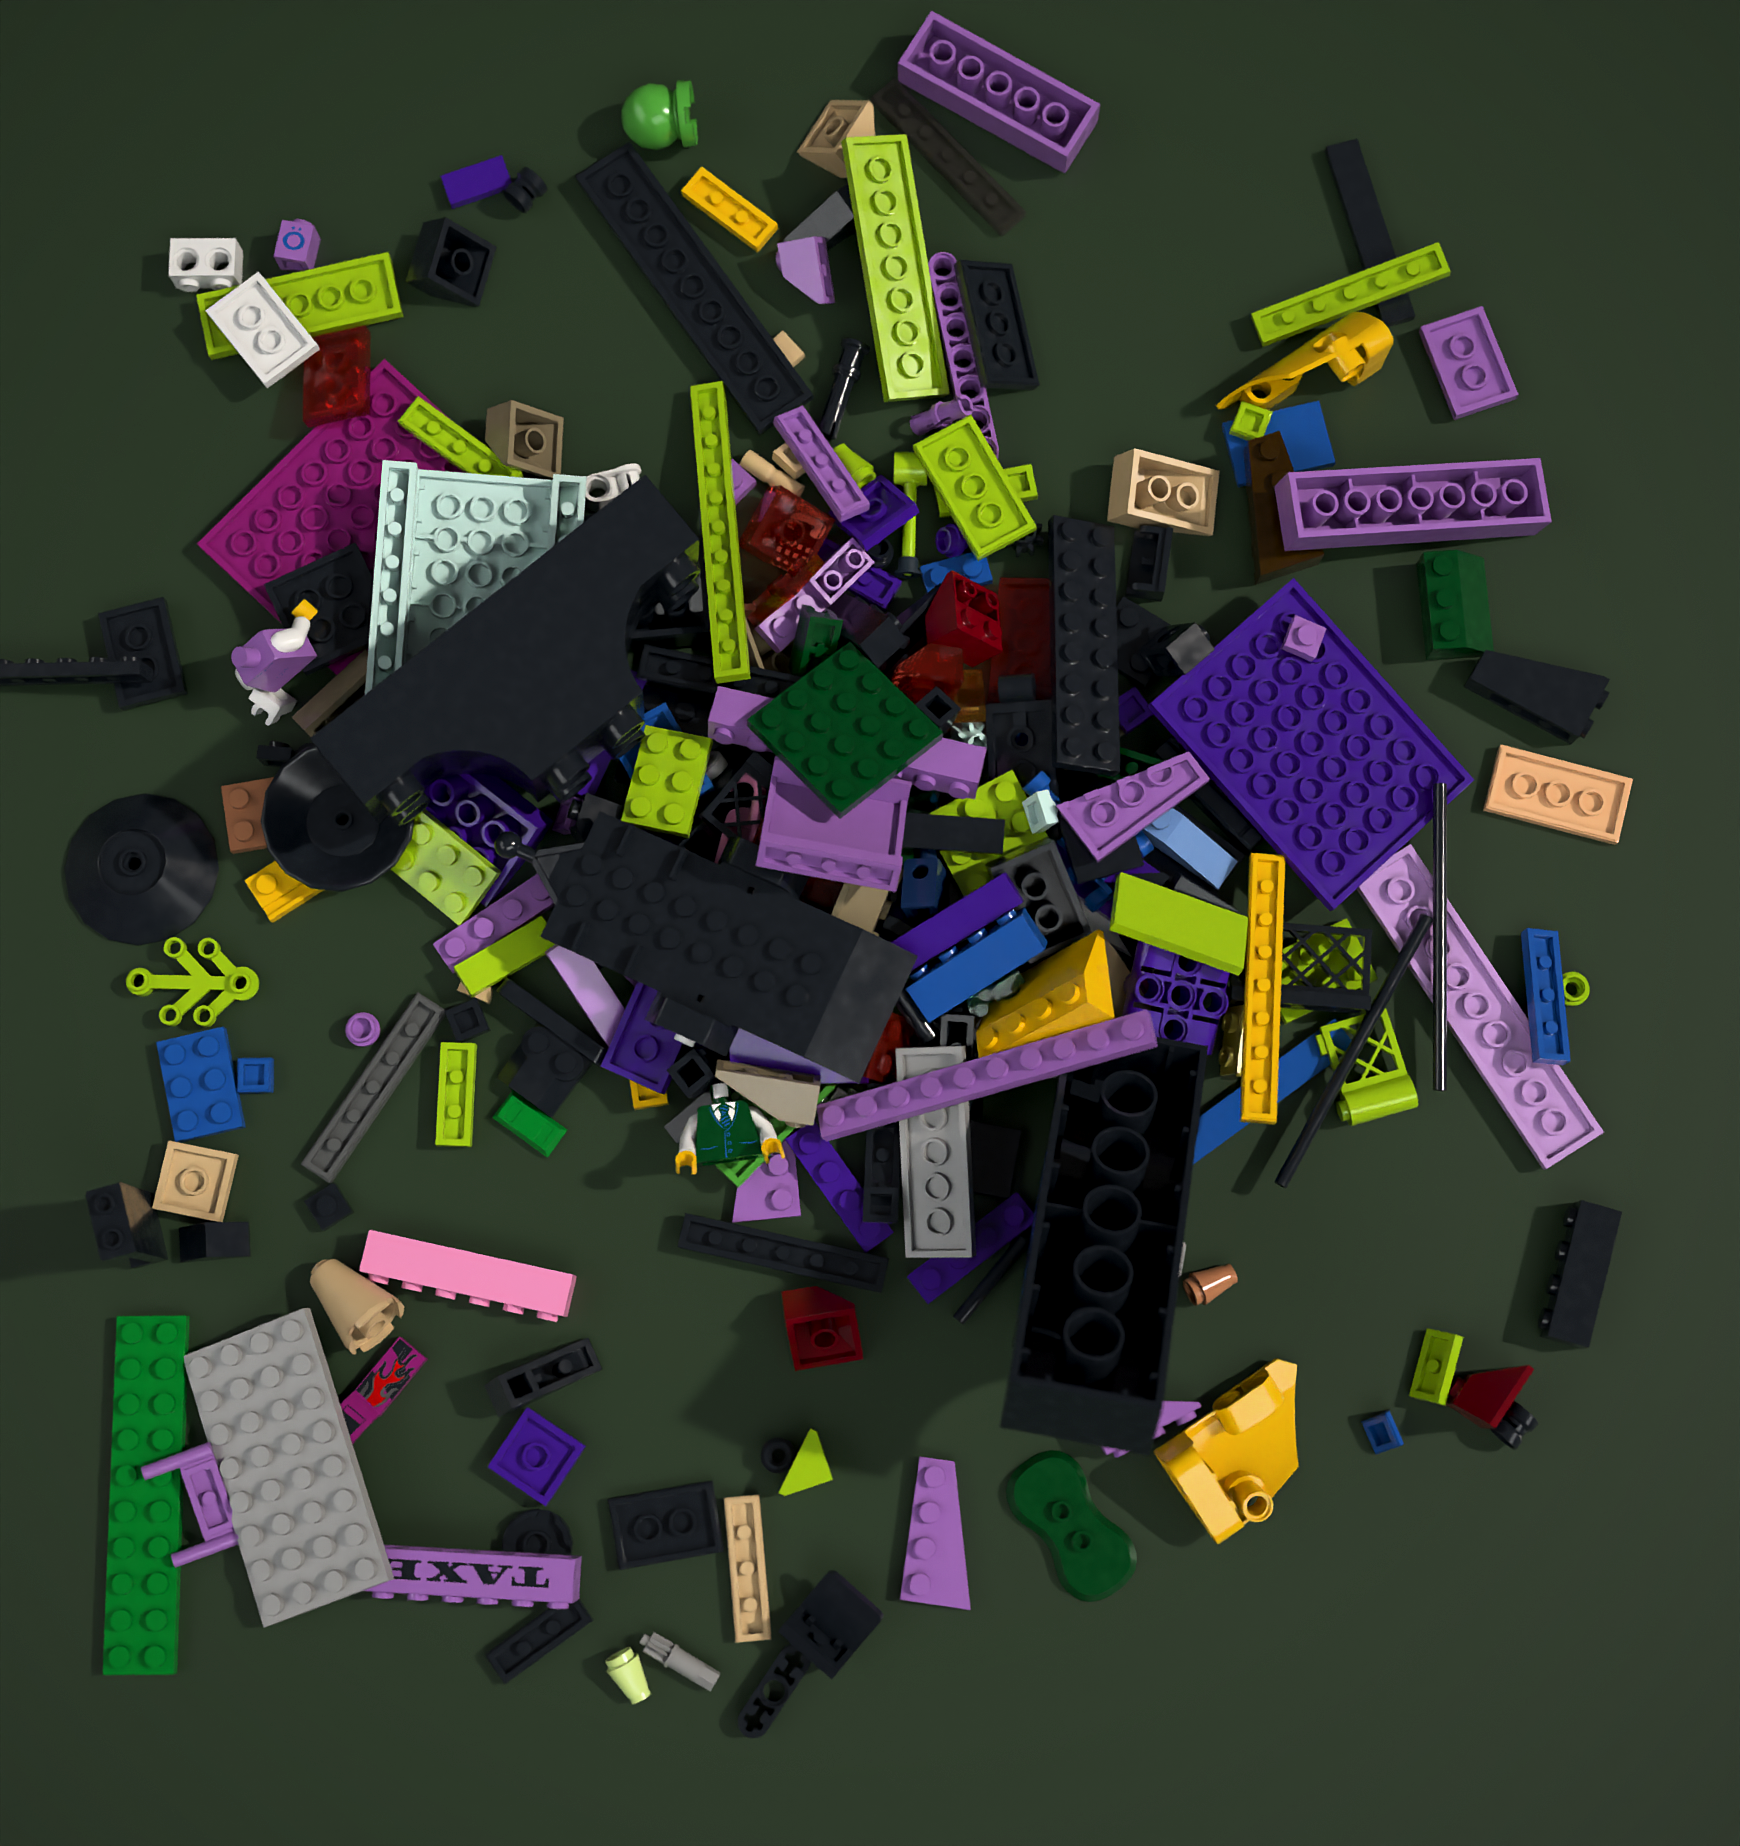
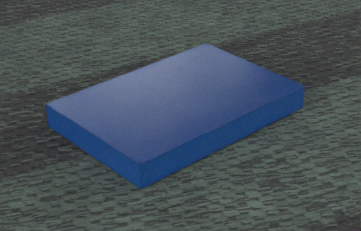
[1222,401,1336,488]

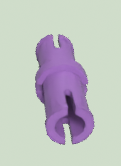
[910,394,973,436]

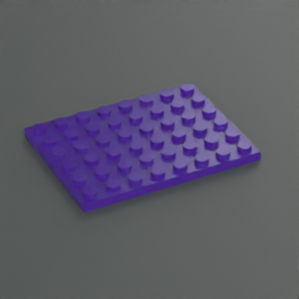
[1147,578,1474,911]

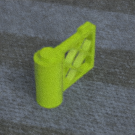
[1315,1008,1418,1126]

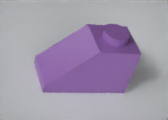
[776,236,835,304]

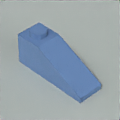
[1142,808,1238,890]

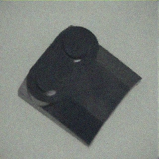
[497,1022,593,1118]

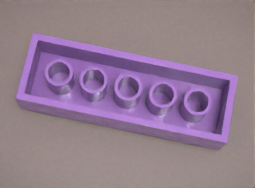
[898,11,1100,174]

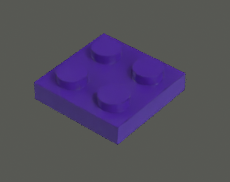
[829,474,920,551]
[487,1407,586,1506]

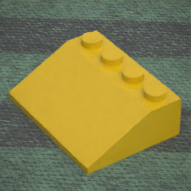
[976,929,1115,1058]

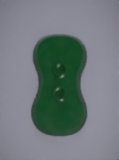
[1006,1450,1137,1602]

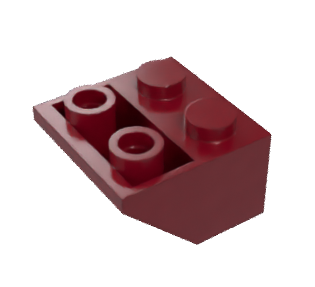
[925,570,1003,667]

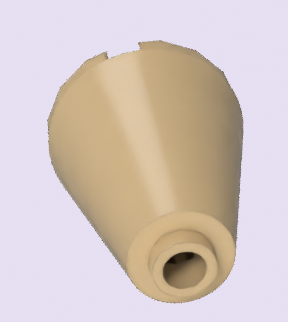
[310,1259,404,1354]

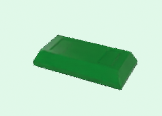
[492,1090,568,1158]

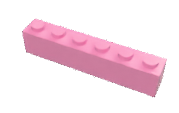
[359,1230,577,1322]

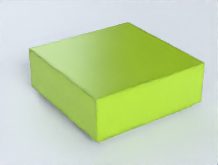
[1229,401,1273,441]

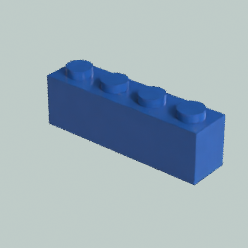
[906,907,1048,1023]

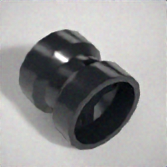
[502,166,548,214]
[1489,1401,1539,1450]

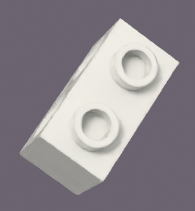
[169,238,243,292]

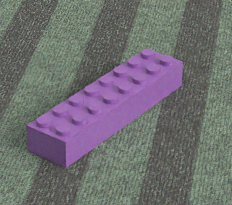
[1274,458,1552,551]

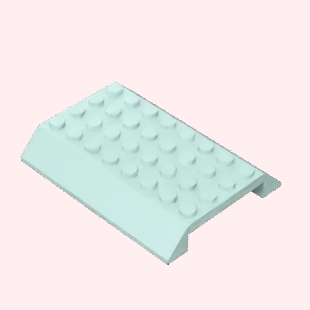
[365,460,587,694]

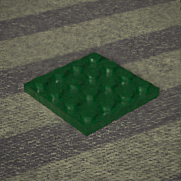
[747,642,943,819]

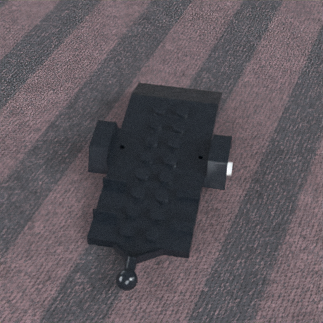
[494,811,918,1083]

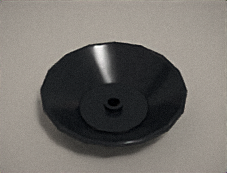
[260,745,415,892]
[64,793,219,946]

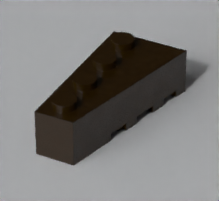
[1243,431,1324,585]

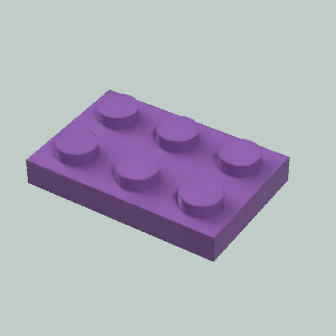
[1419,306,1518,420]

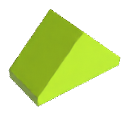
[779,1428,833,1496]

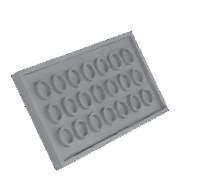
[184,1308,394,1627]

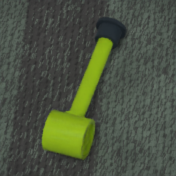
[894,451,927,579]

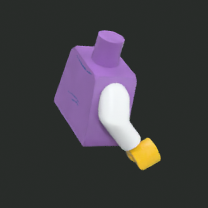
[231,599,318,692]

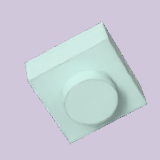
[1022,789,1059,834]

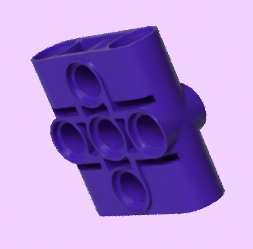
[1121,940,1230,1055]

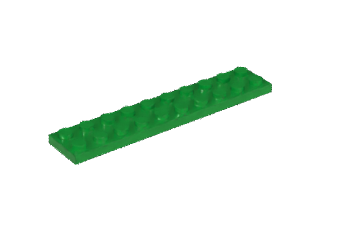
[103,1316,190,1675]

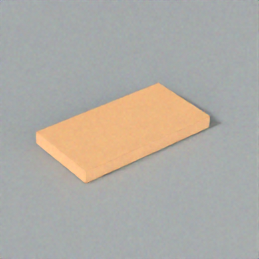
[1483,745,1633,845]

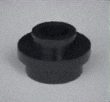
[761,1438,796,1473]

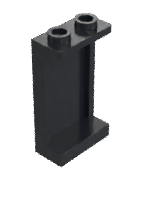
[85,1182,169,1269]

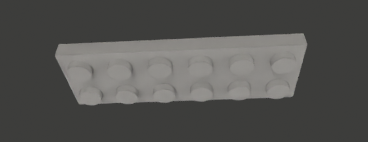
[895,1045,976,1258]

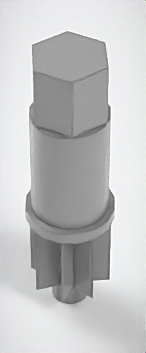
[640,1632,721,1691]

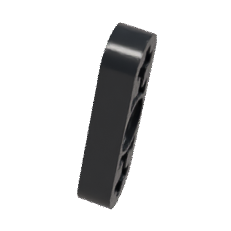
[738,1644,811,1739]

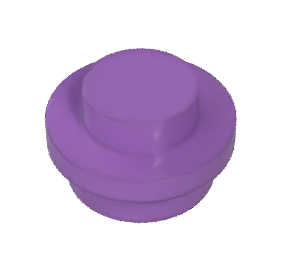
[345,1012,380,1047]

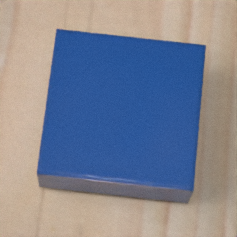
[237,1058,274,1093]

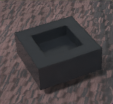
[445,998,491,1043]
[304,1182,354,1231]

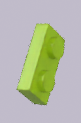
[1409,1328,1463,1406]

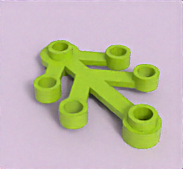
[126,937,259,1027]

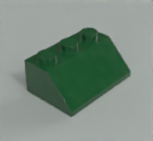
[1416,550,1494,660]

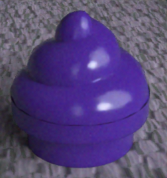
[936,524,968,557]

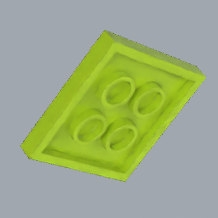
[929,770,1048,897]

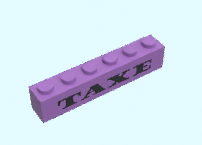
[364,1544,582,1609]

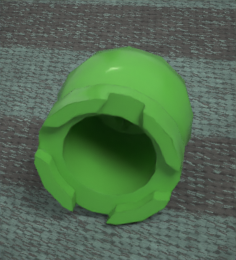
[621,80,698,150]

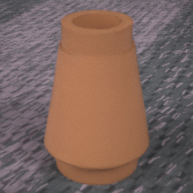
[1183,1263,1238,1306]

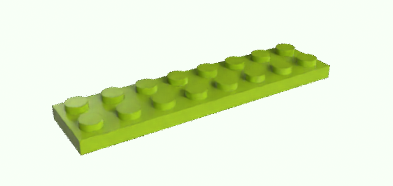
[841,134,950,402]

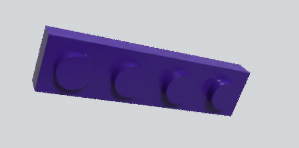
[785,1121,894,1253]
[907,1192,1034,1305]

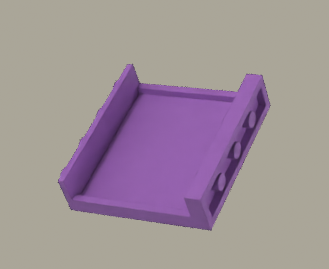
[756,756,912,892]

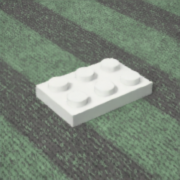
[206,272,320,388]

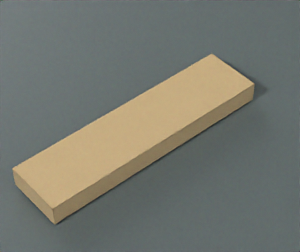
[724,1495,772,1643]

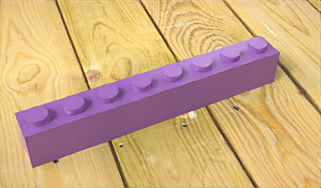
[708,686,987,799]

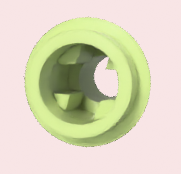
[605,1647,651,1704]

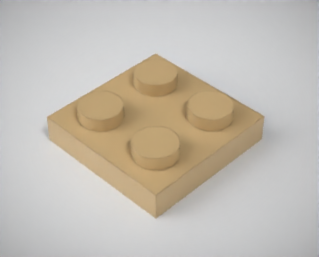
[152,1141,239,1222]

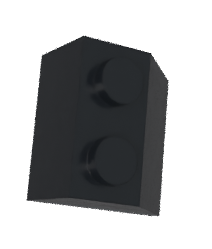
[405,217,497,307]

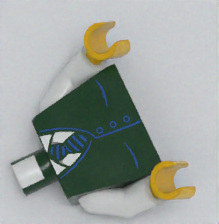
[675,1083,785,1174]

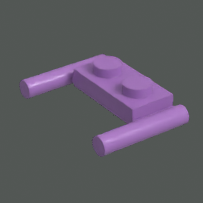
[141,1442,239,1568]

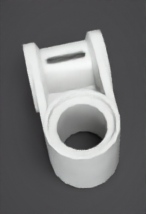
[585,464,641,512]

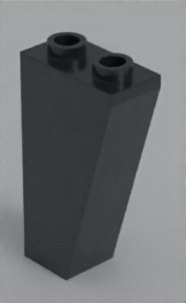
[1464,650,1610,745]

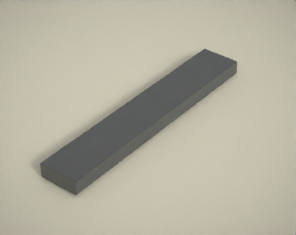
[301,992,446,1184]

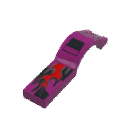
[340,1336,428,1444]

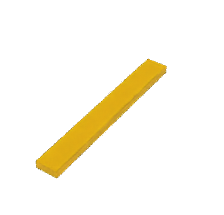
[1240,853,1285,1125]

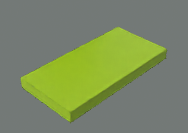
[913,415,1037,561]
[1109,872,1248,976]

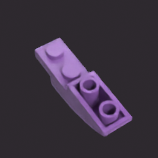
[754,537,875,654]

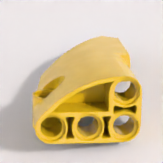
[1216,312,1394,410]
[1153,1358,1299,1545]

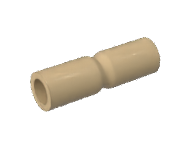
[740,450,805,503]

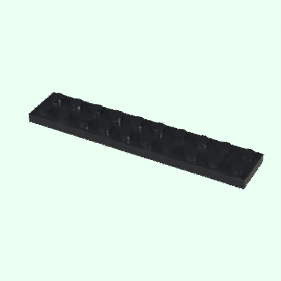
[576,142,814,435]

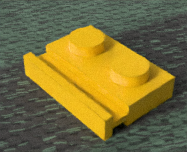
[244,861,324,923]

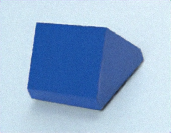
[1361,1410,1404,1454]

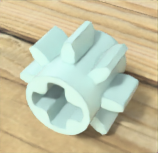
[949,716,987,750]

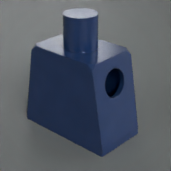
[901,849,949,927]

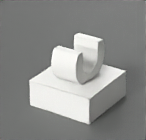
[248,688,297,726]

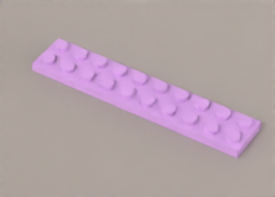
[1357,844,1604,1170]

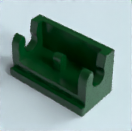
[789,604,843,677]

